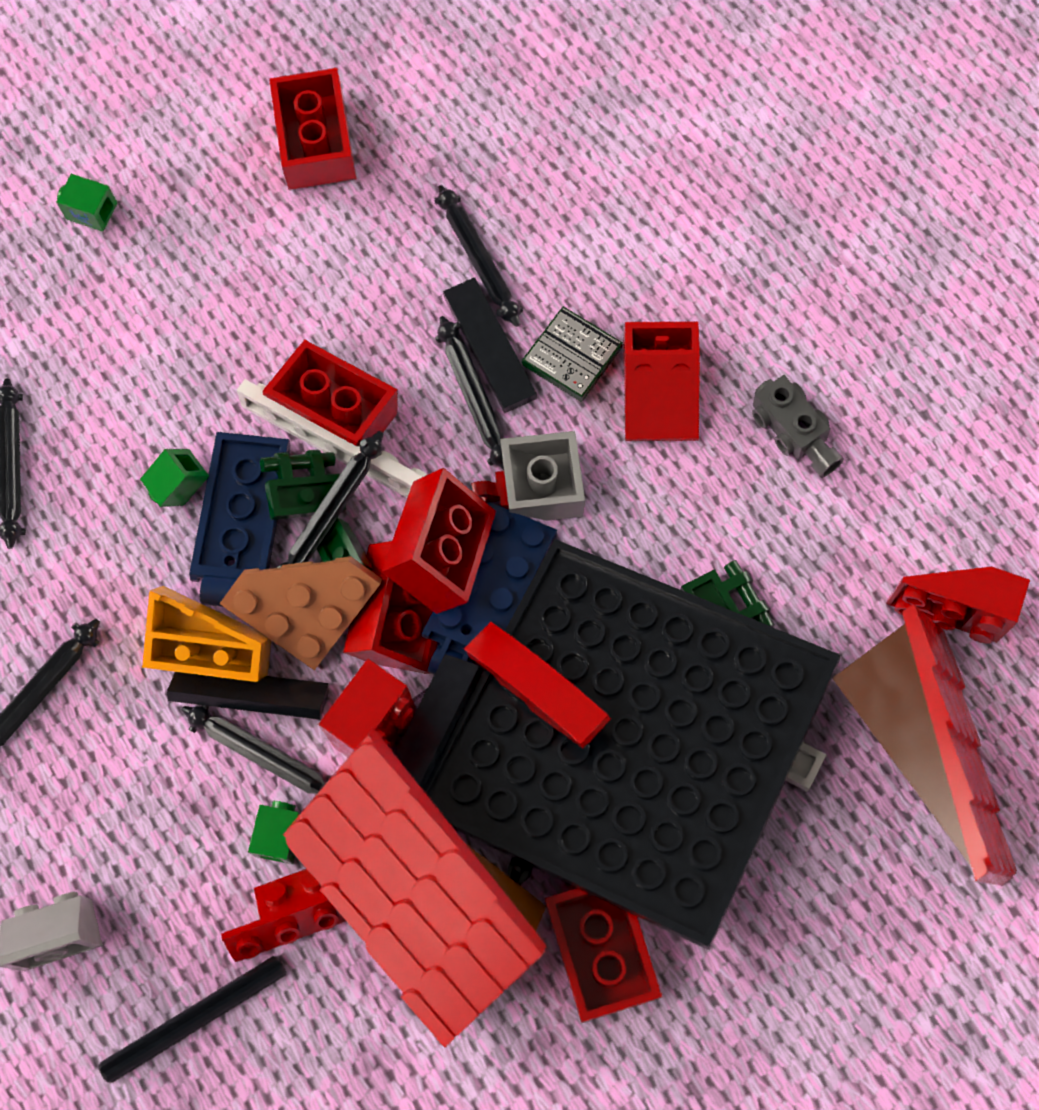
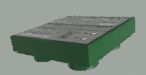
[522,306,623,402]

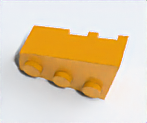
[142,586,272,682]

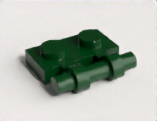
[260,449,346,520]
[680,560,775,627]

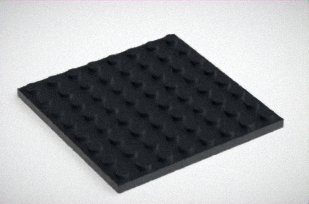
[423,539,841,950]

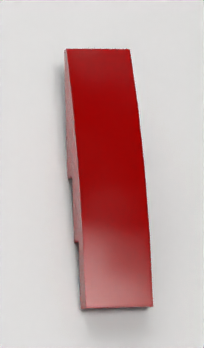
[464,622,611,748]

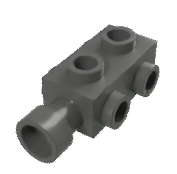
[752,375,844,478]

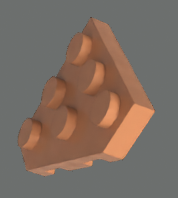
[219,556,382,670]

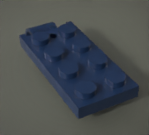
[189,432,291,607]
[422,502,557,675]

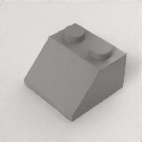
[500,431,585,521]
[0,892,103,971]

